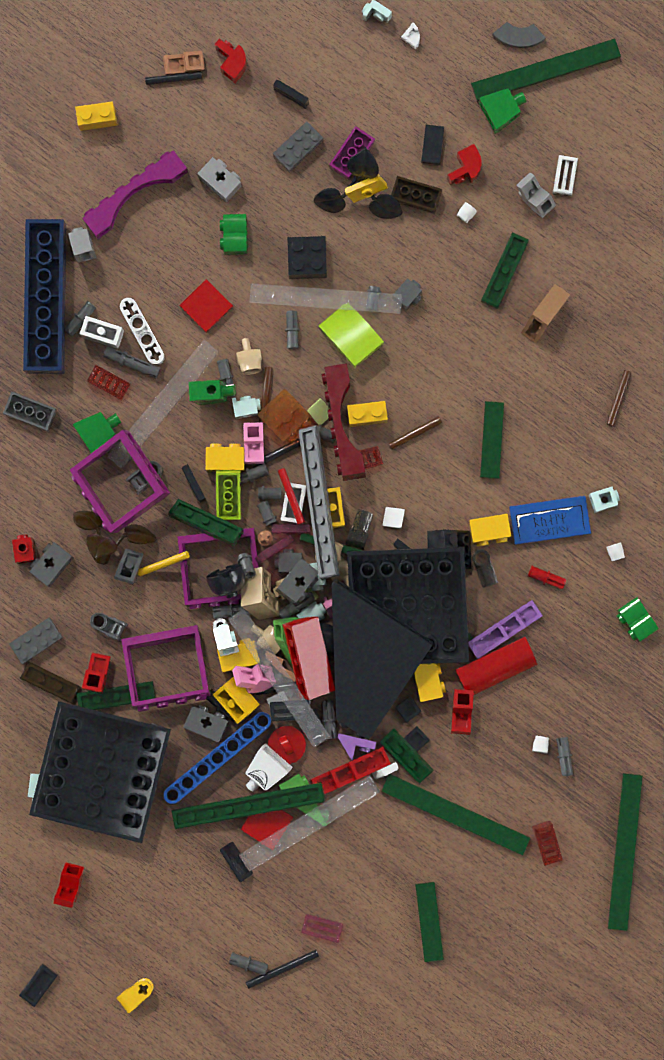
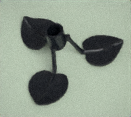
[313,147,403,219]

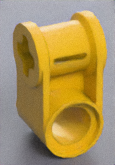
[116,978,154,1013]

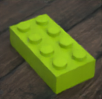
[216,470,241,520]

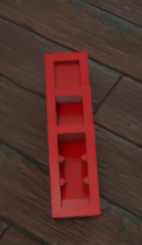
[310,747,391,794]

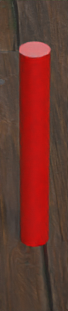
[278,468,305,525]

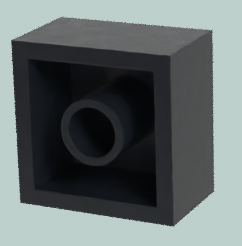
[287,236,327,279]

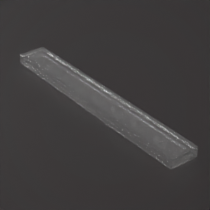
[249,284,402,314]
[107,340,219,469]
[228,609,330,748]
[239,775,380,872]

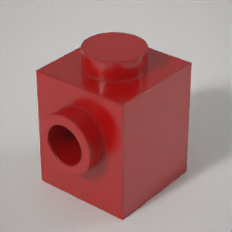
[12,534,36,564]

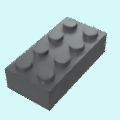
[273,122,323,173]
[3,391,57,432]
[9,617,63,664]

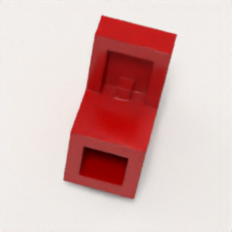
[215,38,247,84]
[447,144,482,185]
[82,653,111,694]
[451,689,474,735]
[53,862,84,908]

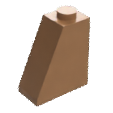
[521,284,570,343]

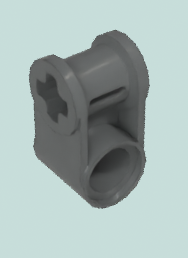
[126,461,163,495]
[90,613,128,642]

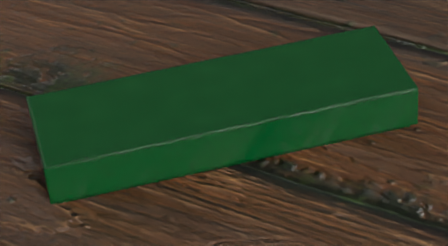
[380,728,434,784]

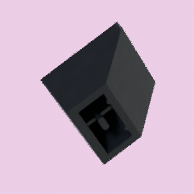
[427,529,471,569]

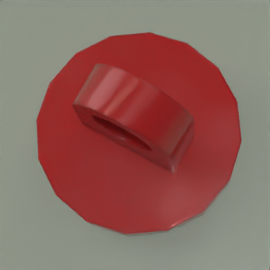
[268,726,306,764]

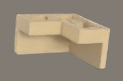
[241,567,279,620]

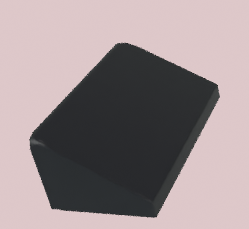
[220,842,253,882]

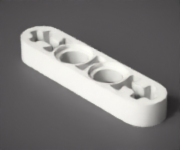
[120,298,165,365]

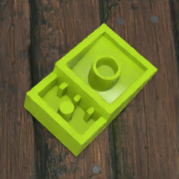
[318,302,384,368]

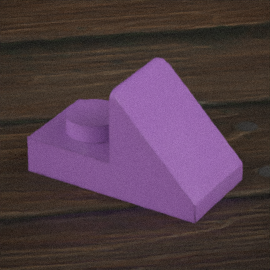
[338,734,376,760]

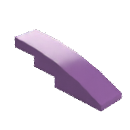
[469,600,543,659]

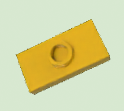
[345,174,388,203]

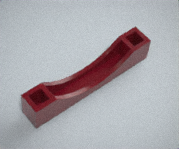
[321,363,366,481]

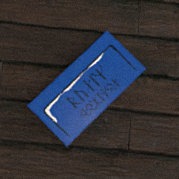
[509,496,591,545]

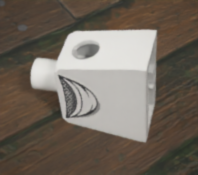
[246,743,293,792]

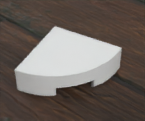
[401,23,420,50]
[372,762,399,779]

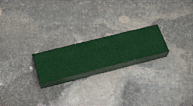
[481,232,529,309]
[480,401,504,479]
[168,499,244,547]
[77,681,156,710]
[415,882,444,962]

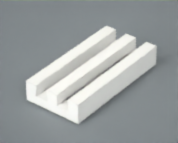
[553,155,578,196]

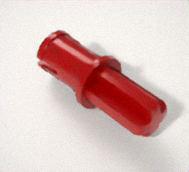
[527,565,566,589]

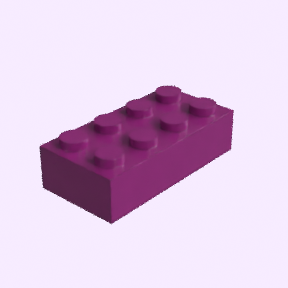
[329,126,375,180]

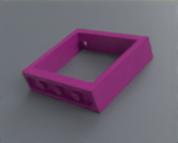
[70,430,170,533]
[177,528,259,609]
[121,625,211,712]

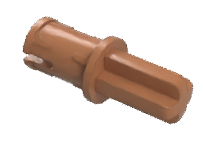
[258,531,273,546]

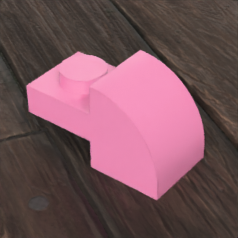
[244,422,264,464]
[232,664,276,693]

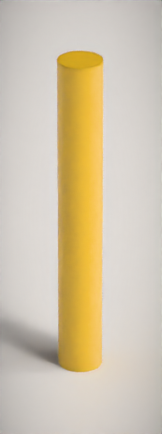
[138,551,190,576]

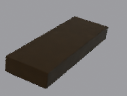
[20,661,80,704]

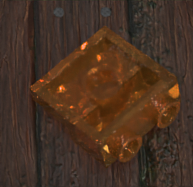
[257,388,312,444]

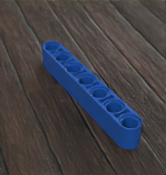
[164,712,272,804]

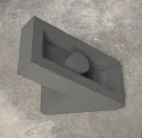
[114,549,144,584]

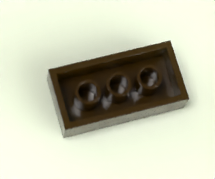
[391,176,442,214]

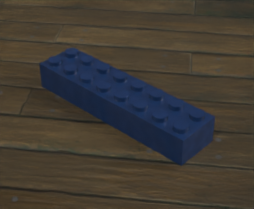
[23,219,66,374]

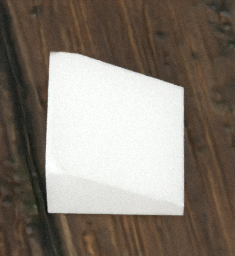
[382,507,405,529]

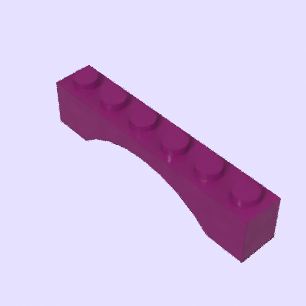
[82,150,188,239]

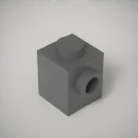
[392,278,422,311]
[275,549,302,573]

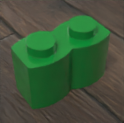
[220,214,248,255]
[616,597,659,643]

